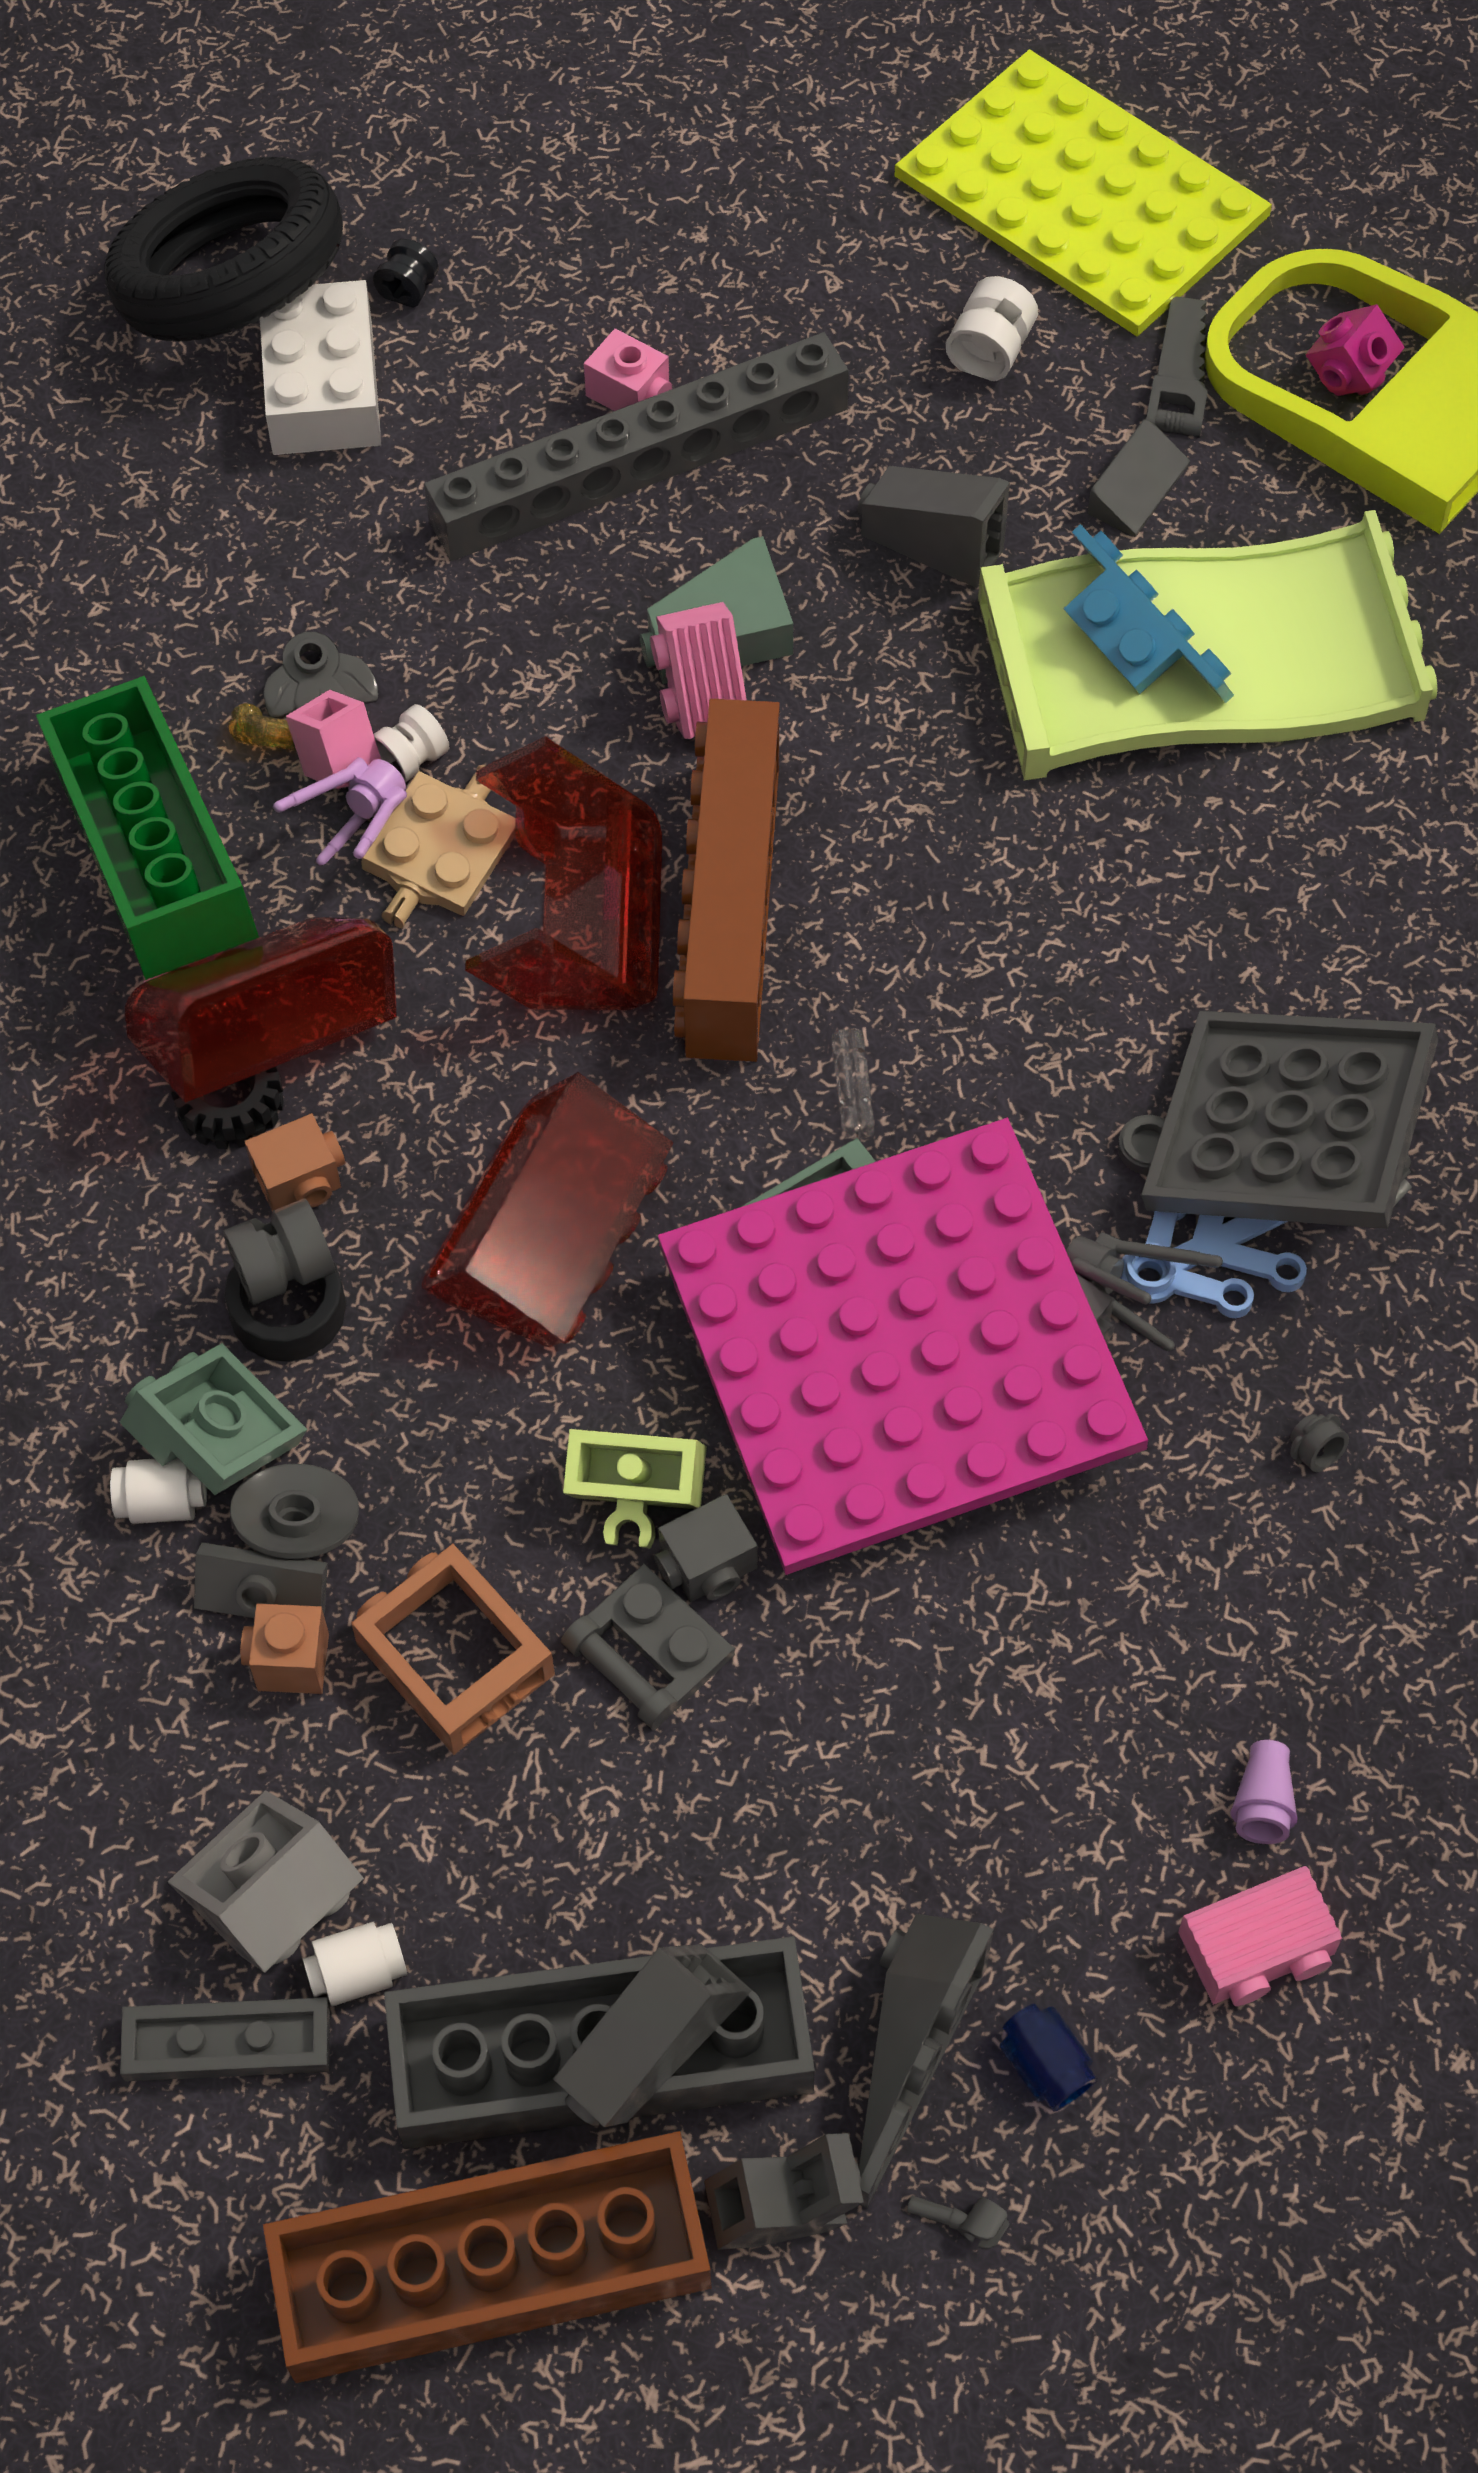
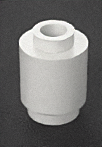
[110,1458,207,1524]
[303,1921,407,2007]

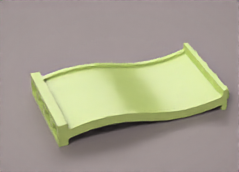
[978,510,1437,780]

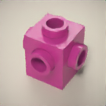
[1305,304,1405,396]

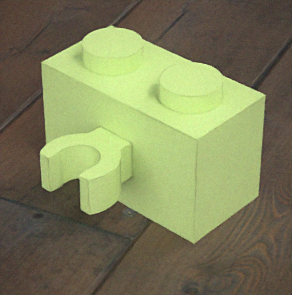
[563,1429,707,1549]

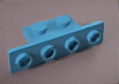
[1063,524,1234,703]

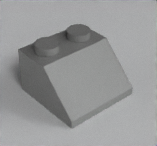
[167,1790,364,1973]

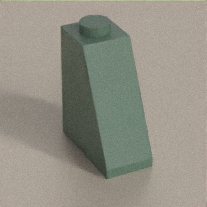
[640,536,793,684]

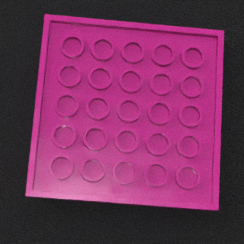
[658,1117,1148,1575]

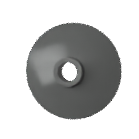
[230,1464,359,1559]

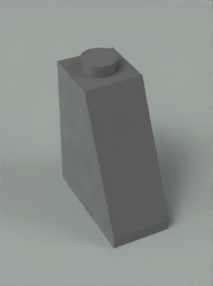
[857,466,1010,588]
[554,1944,752,2127]

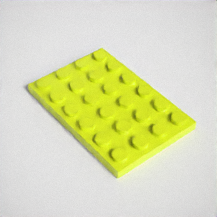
[894,49,1272,337]

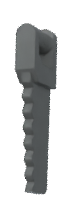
[1146,296,1208,437]

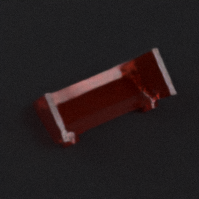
[465,736,662,1011]

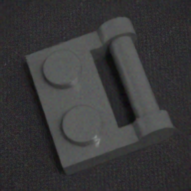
[561,1564,735,1731]

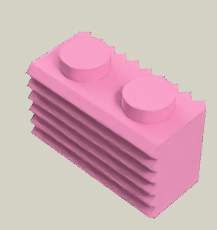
[650,602,747,739]
[1178,1866,1342,2006]

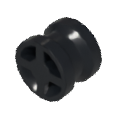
[373,239,439,308]

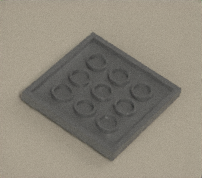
[1141,1011,1439,1229]

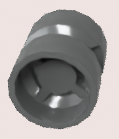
[223,1198,336,1306]

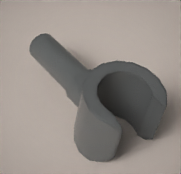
[907,2195,1009,2249]

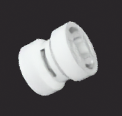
[374,704,450,783]

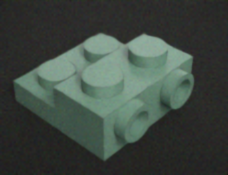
[120,1343,307,1495]

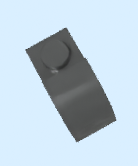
[704,2133,864,2249]

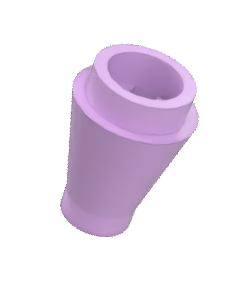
[1230,1740,1297,1844]

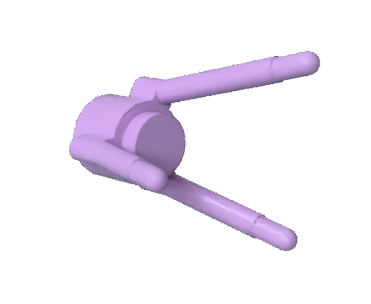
[273,757,407,865]

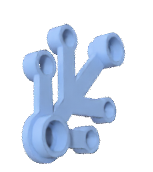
[1120,1211,1307,1318]

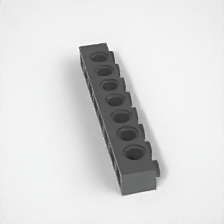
[424,332,849,561]

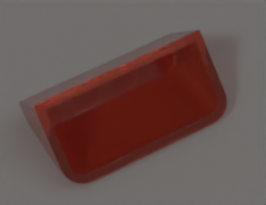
[125,917,397,1103]
[422,1072,674,1347]

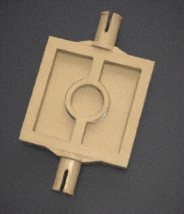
[362,765,520,928]

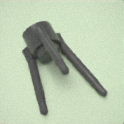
[1066,1232,1223,1351]

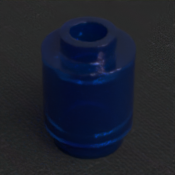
[999,2003,1098,2112]

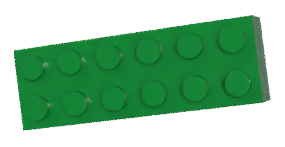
[36,676,259,980]

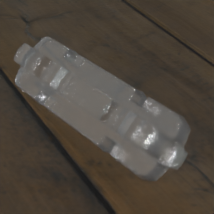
[831,1028,874,1140]

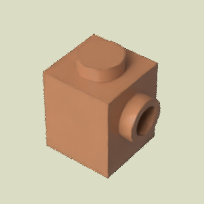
[244,1113,346,1212]
[240,1604,329,1694]

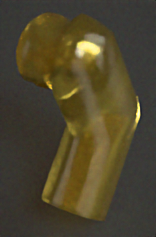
[228,703,296,751]

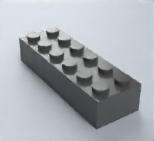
[384,1936,815,2149]

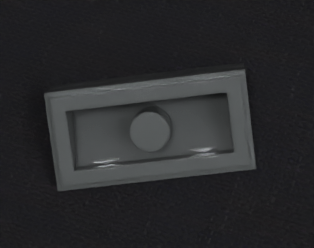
[1088,419,1190,537]

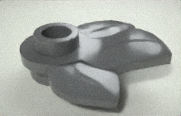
[264,631,378,719]

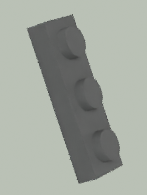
[120,1997,330,2081]

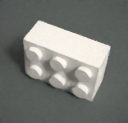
[260,280,381,455]

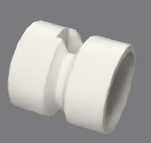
[946,276,1038,381]

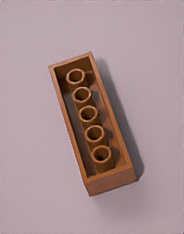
[673,699,780,1062]
[263,2131,712,2383]

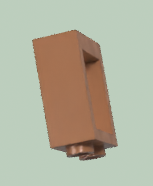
[351,1544,555,1755]

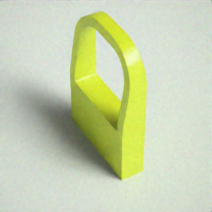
[1205,249,1478,534]

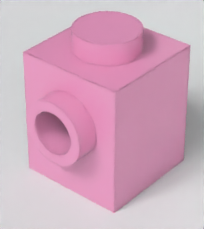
[584,329,672,411]
[285,690,381,789]

